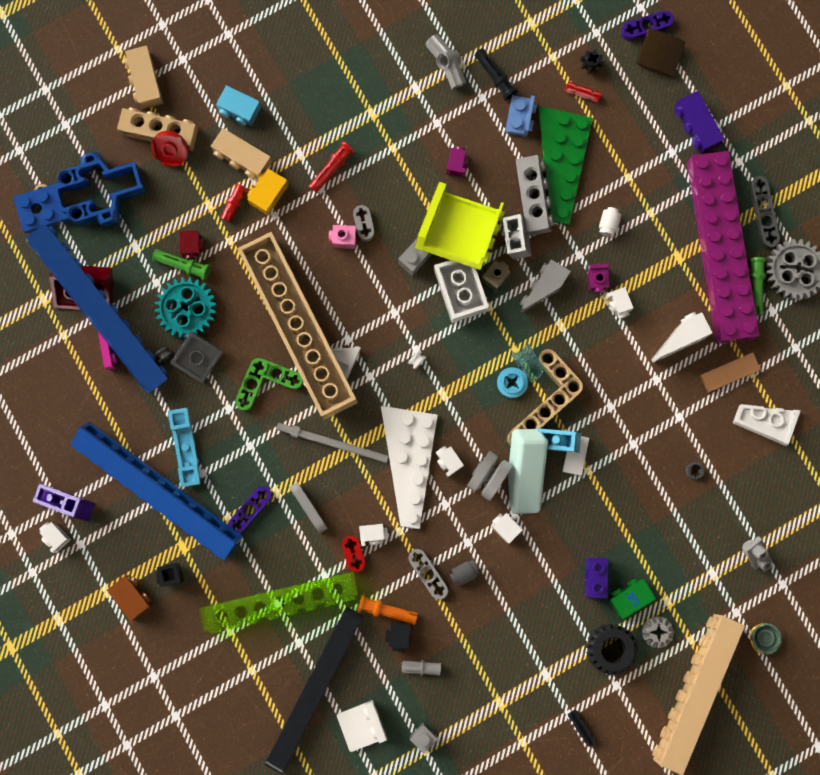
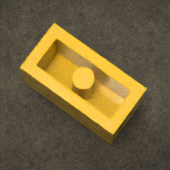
[247,168,289,216]

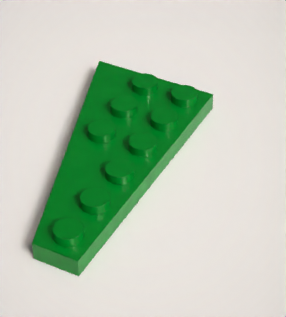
[538,106,593,226]

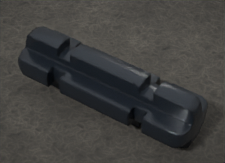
[568,709,596,747]

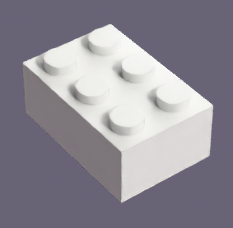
[434,260,489,323]

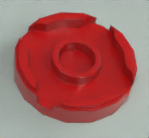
[151,131,189,167]

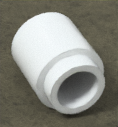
[599,207,622,237]

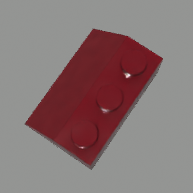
[49,266,114,310]

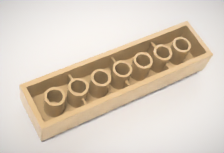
[652,614,745,775]

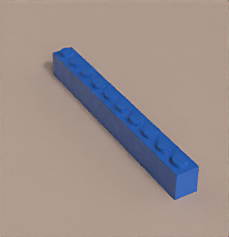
[26,224,168,394]
[70,422,243,560]

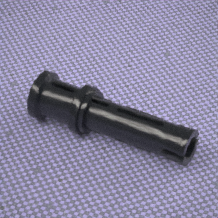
[474,48,518,101]

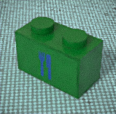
[608,577,656,620]

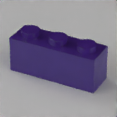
[674,91,724,154]

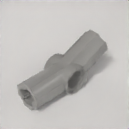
[425,34,466,89]

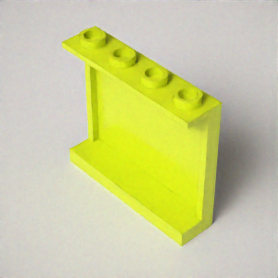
[415,182,505,270]

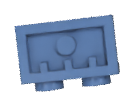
[505,95,537,137]

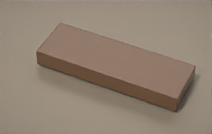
[700,353,761,393]

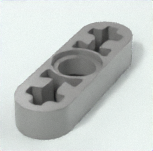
[289,482,328,534]
[408,549,448,599]

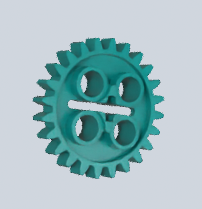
[154,277,217,339]

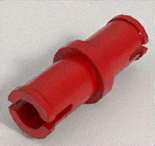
[220,183,247,223]

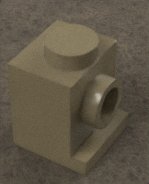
[481,260,511,292]

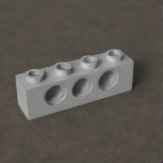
[516,155,554,236]

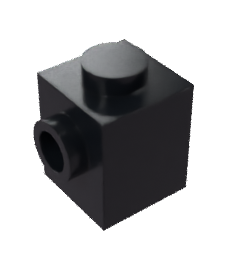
[156,563,184,587]
[385,622,411,652]

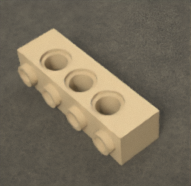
[117,107,198,151]

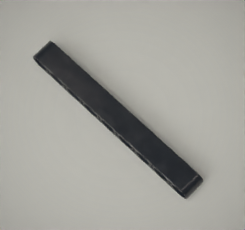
[264,606,364,774]

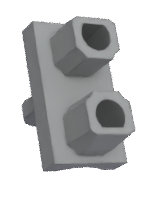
[742,536,774,572]

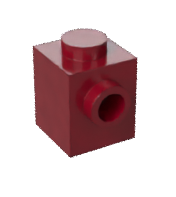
[179,230,205,260]

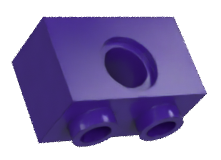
[585,558,608,598]

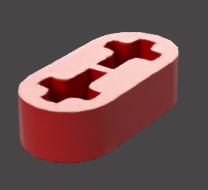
[342,536,365,572]

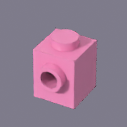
[329,225,356,249]

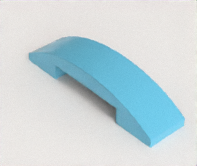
[168,408,201,487]

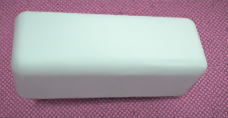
[508,429,548,514]

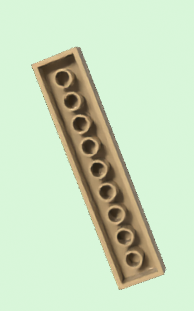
[237,232,358,420]

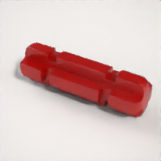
[565,81,602,103]

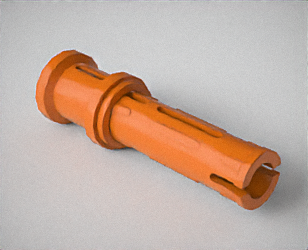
[357,595,418,625]

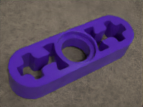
[621,11,674,41]
[228,487,272,534]

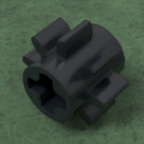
[580,49,604,74]

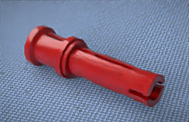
[308,141,355,193]

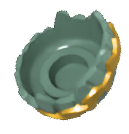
[750,623,782,655]

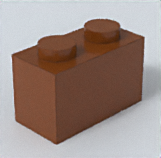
[107,575,153,621]

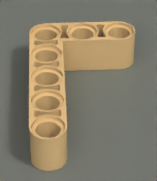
[507,349,583,446]

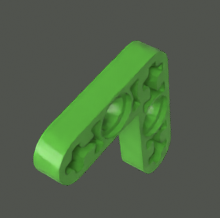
[235,358,303,411]

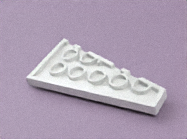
[381,406,437,529]

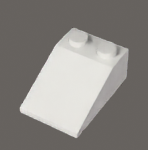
[651,312,712,363]

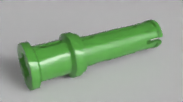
[152,249,211,281]
[749,257,766,316]

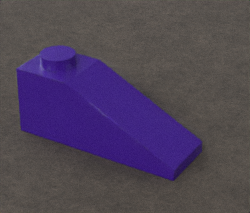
[33,483,95,522]

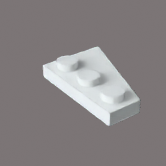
[733,404,801,446]

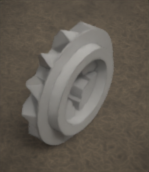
[642,616,674,648]

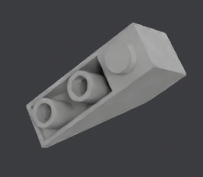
[520,260,571,312]

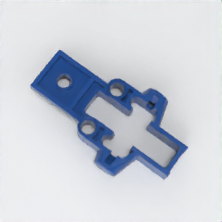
[13,152,147,234]

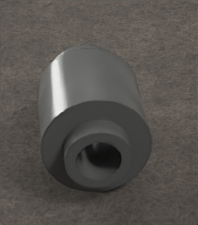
[450,560,480,587]

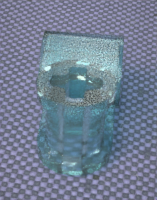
[512,344,543,382]

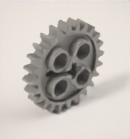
[765,239,820,301]

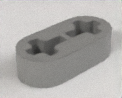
[353,205,374,242]

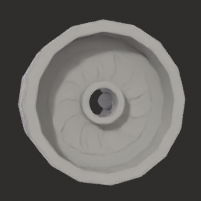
[467,451,513,501]

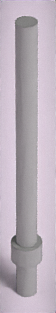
[276,423,388,463]

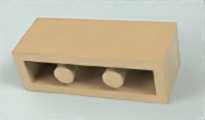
[124,45,164,109]
[211,128,272,180]

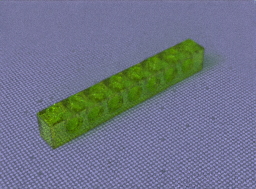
[199,572,359,634]

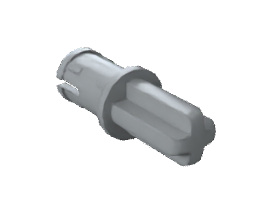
[402,660,441,676]

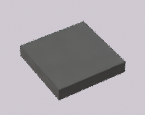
[170,331,224,384]

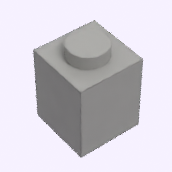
[410,722,438,754]

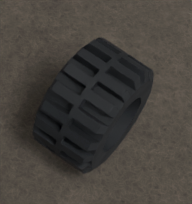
[586,624,639,675]

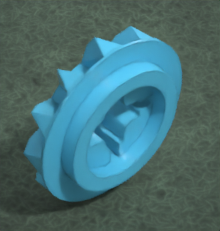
[497,367,528,398]

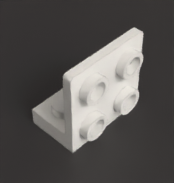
[337,700,387,752]

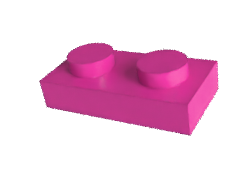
[98,332,118,370]

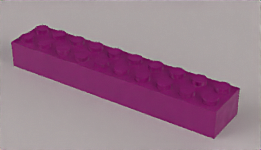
[687,151,760,344]

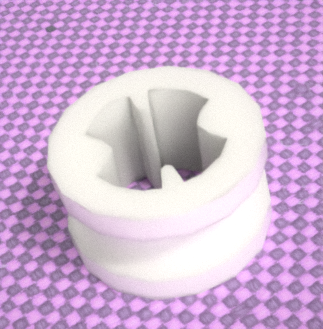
[408,351,426,369]

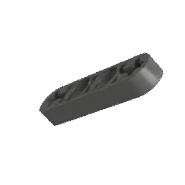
[749,176,780,249]

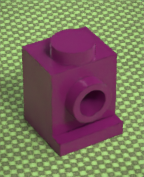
[446,147,468,178]
[587,264,610,294]

